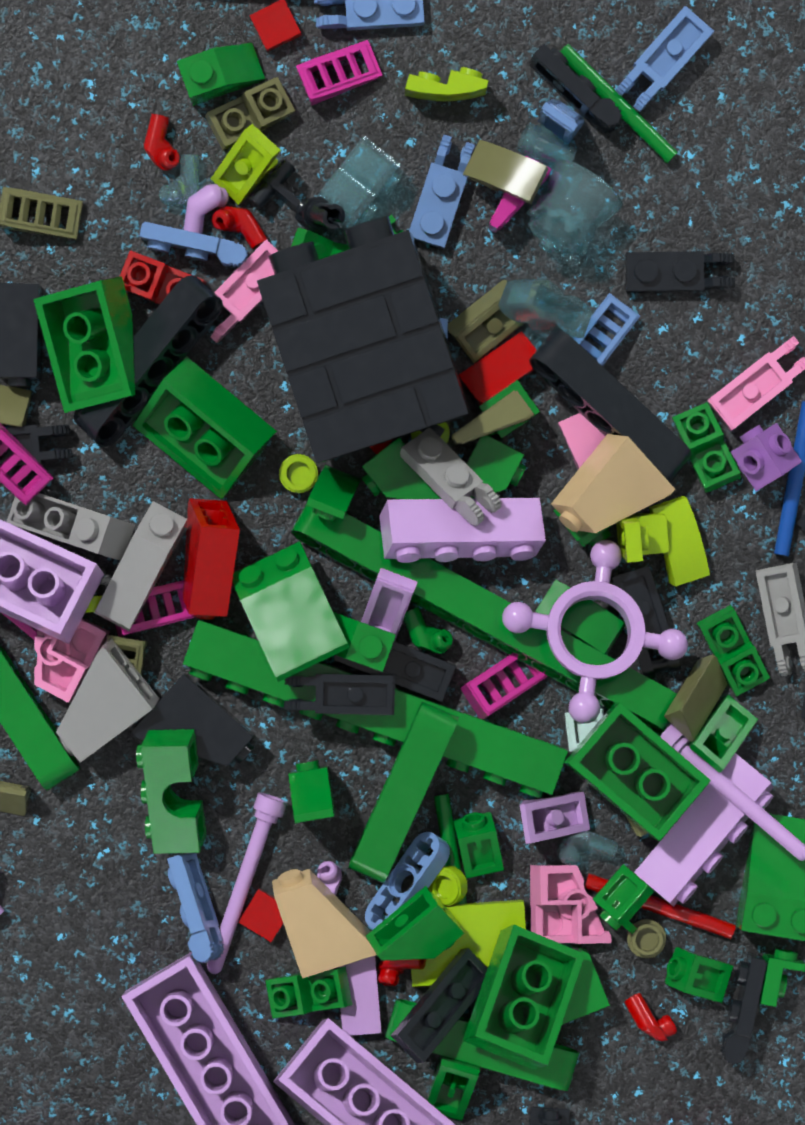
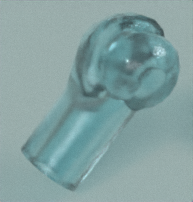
[159,154,199,207]
[559,831,618,865]

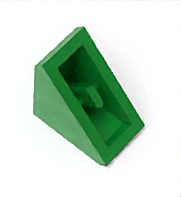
[562,946,610,1025]
[427,1055,480,1121]

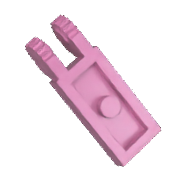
[211,239,278,343]
[707,336,805,431]

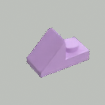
[520,792,590,844]

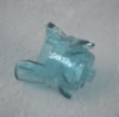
[526,160,623,256]

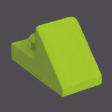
[211,124,281,205]
[616,513,669,563]

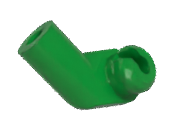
[403,607,453,654]

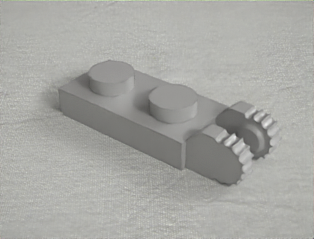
[400,427,502,526]
[756,563,805,676]

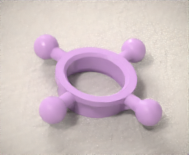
[502,540,688,724]

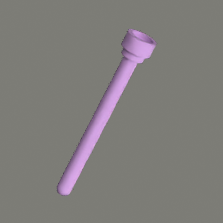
[660,724,805,861]
[207,792,288,974]

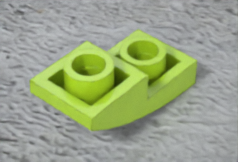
[405,67,489,101]
[649,496,710,587]

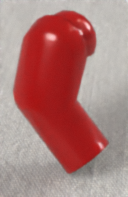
[144,114,180,171]
[212,206,268,250]
[377,959,426,987]
[624,993,677,1042]

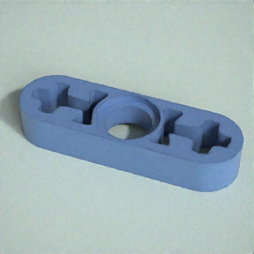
[365,832,450,929]

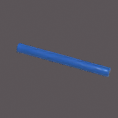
[774,401,805,557]

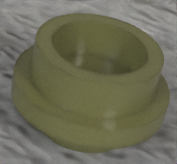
[627,919,666,958]

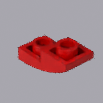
[119,250,207,305]

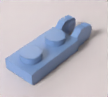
[314,0,424,31]
[615,6,714,112]
[409,134,475,249]
[139,222,248,268]
[167,853,225,963]

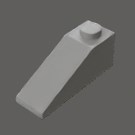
[95,501,187,631]

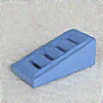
[538,99,585,144]
[574,293,640,366]

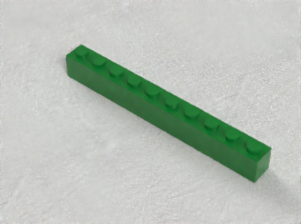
[183,620,568,799]

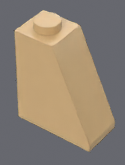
[551,434,675,533]
[272,869,377,978]

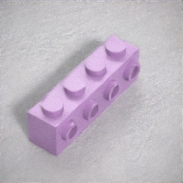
[379,498,546,563]
[634,753,774,907]

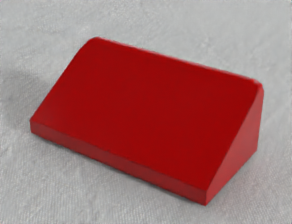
[459,331,537,406]

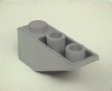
[7,487,135,561]

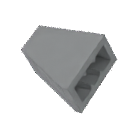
[56,638,160,763]

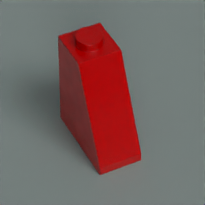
[183,498,240,620]

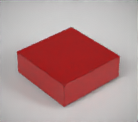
[249,0,302,52]
[238,888,283,942]

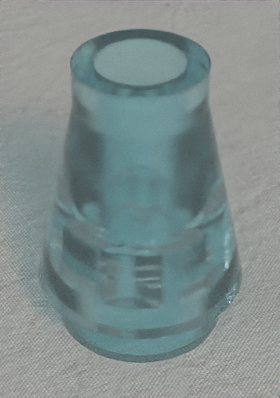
[516,122,577,170]

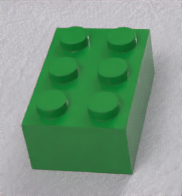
[564,702,711,841]
[462,925,585,1070]

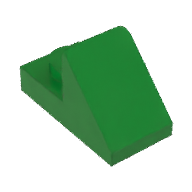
[689,695,758,773]

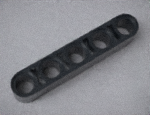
[74,275,223,447]
[529,329,692,483]

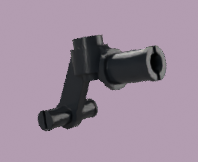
[248,159,345,236]

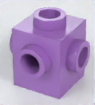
[731,423,802,491]

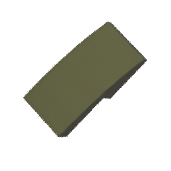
[205,77,295,150]
[463,140,549,204]

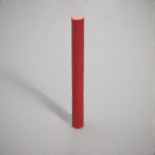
[584,873,736,939]

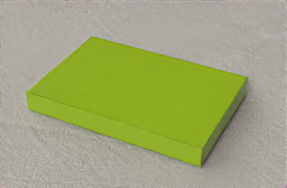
[411,900,526,987]

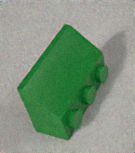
[133,357,277,500]

